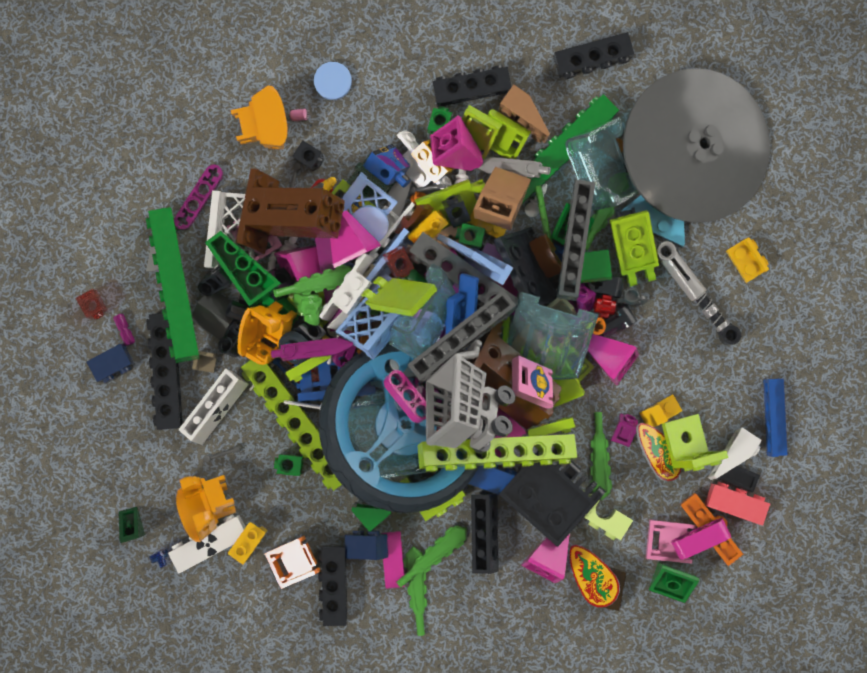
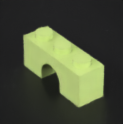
[581,488,633,540]

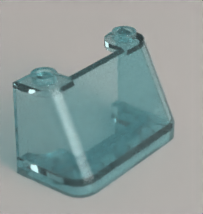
[565,117,639,210]
[389,263,456,359]

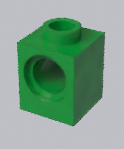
[427,106,452,134]
[455,223,485,249]
[274,454,303,476]

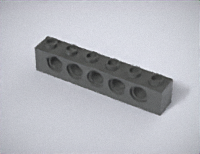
[556,179,595,301]
[408,232,520,321]
[408,290,516,384]

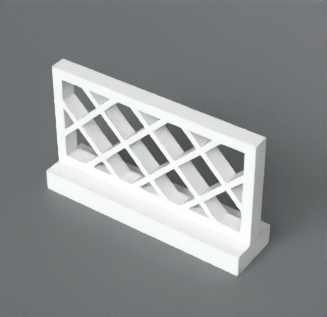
[204,191,254,269]

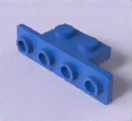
[445,273,479,350]

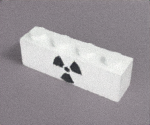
[179,369,249,445]
[168,514,246,573]

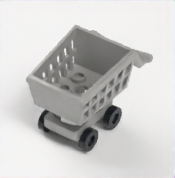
[426,340,515,454]

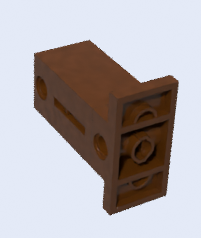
[236,169,345,254]
[467,321,562,430]

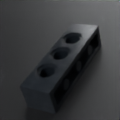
[553,32,634,79]
[432,65,512,107]
[471,494,499,574]
[318,545,347,626]

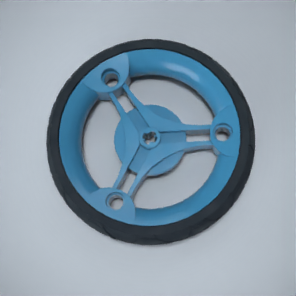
[319,342,485,513]

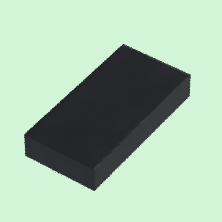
[717,466,760,493]

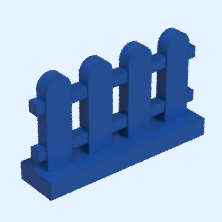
[295,352,376,402]

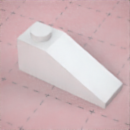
[708,428,762,480]

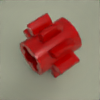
[594,295,616,318]

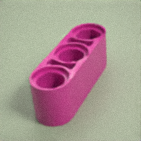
[384,370,426,423]
[671,518,731,560]
[381,531,405,589]

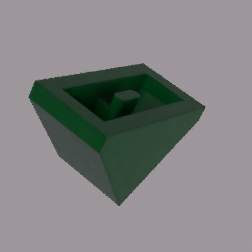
[119,506,145,543]

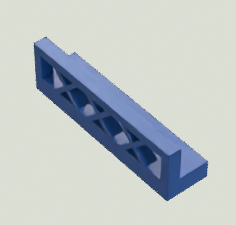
[763,379,788,457]

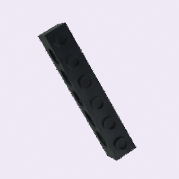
[146,313,183,430]

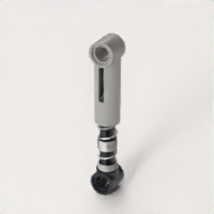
[656,242,742,345]

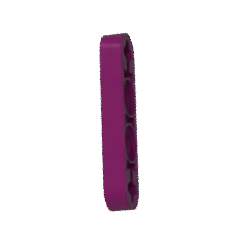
[174,164,223,230]

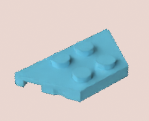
[621,195,685,247]

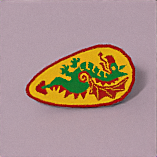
[636,423,682,482]
[570,545,620,607]

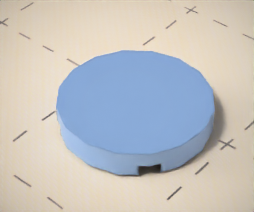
[314,62,352,100]
[353,205,389,242]

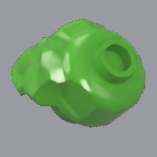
[293,291,323,326]

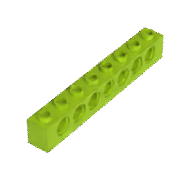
[241,360,342,491]
[417,434,577,472]

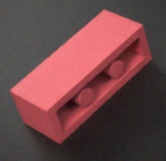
[705,482,770,526]

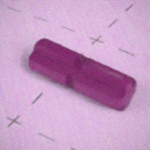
[113,314,135,346]

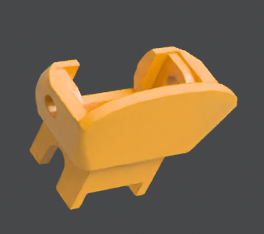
[231,85,288,150]
[237,301,297,365]
[176,475,236,542]

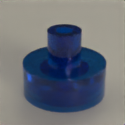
[149,548,169,568]

